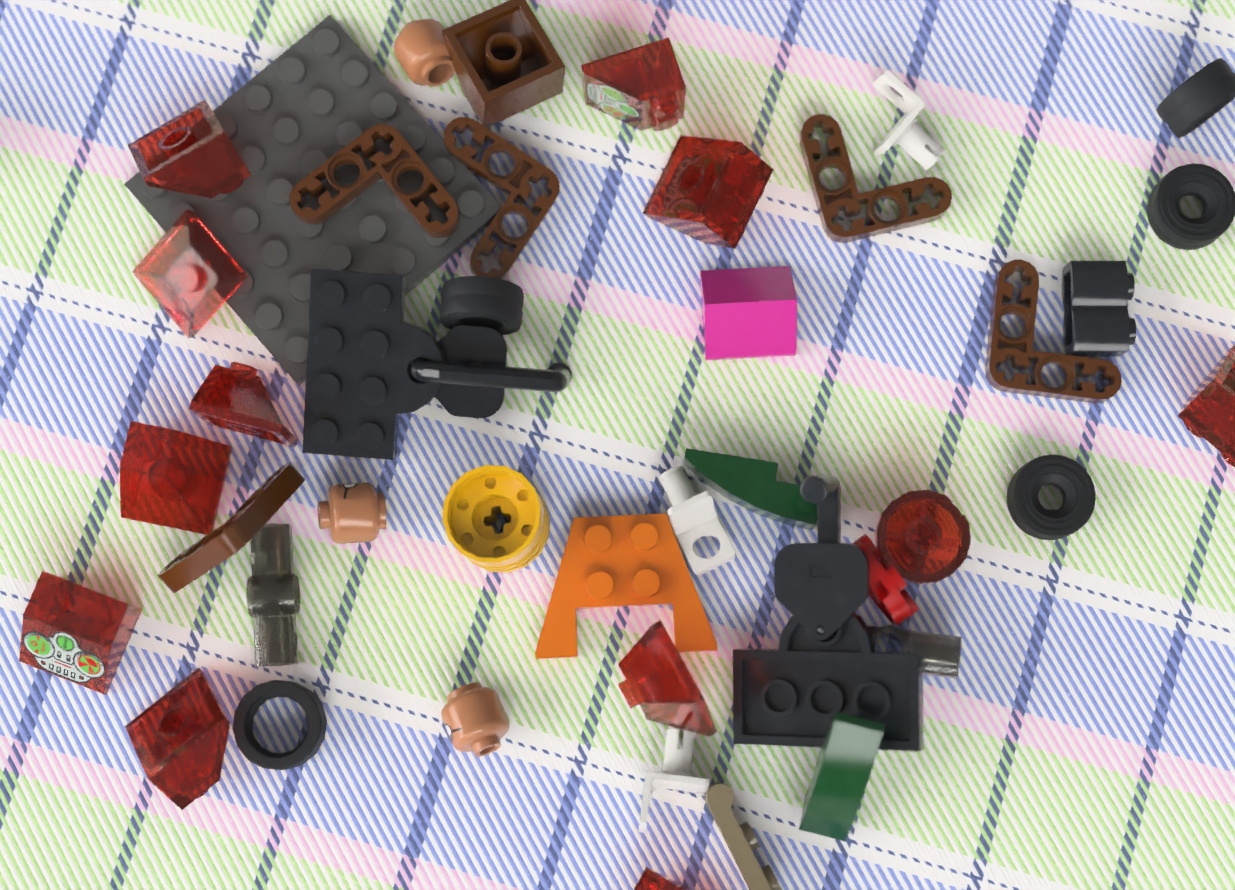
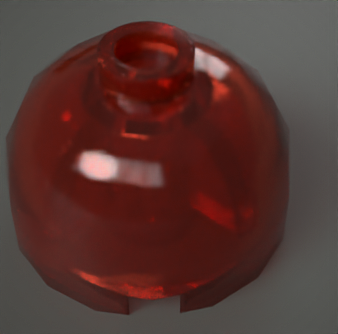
[874,490,971,585]

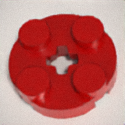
[852,534,919,626]

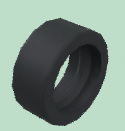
[232,680,327,770]

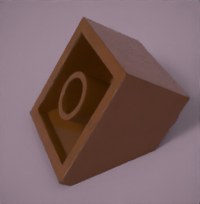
[442,0,565,127]

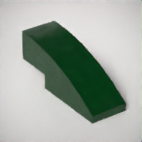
[683,448,817,530]
[799,712,885,841]

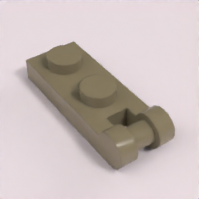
[704,783,782,890]

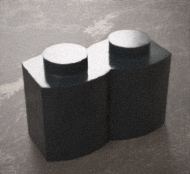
[1062,261,1136,357]

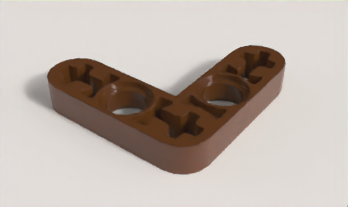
[799,114,952,243]
[444,117,560,279]
[289,124,460,238]
[985,259,1122,403]
[157,462,305,593]

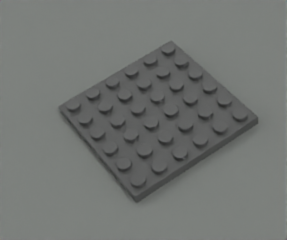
[124,15,502,386]

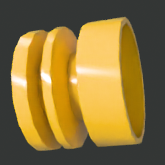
[442,465,550,573]

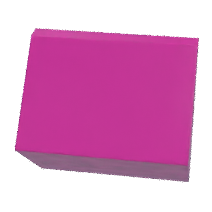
[700,266,797,361]

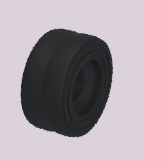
[1156,58,1235,138]
[1147,164,1235,250]
[439,276,524,335]
[1007,454,1096,540]

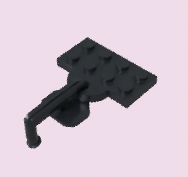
[302,269,572,460]
[733,475,924,752]

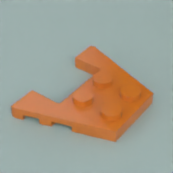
[535,513,717,659]

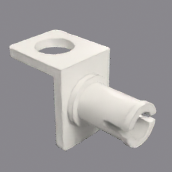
[872,70,945,171]
[658,466,736,576]
[638,729,710,833]

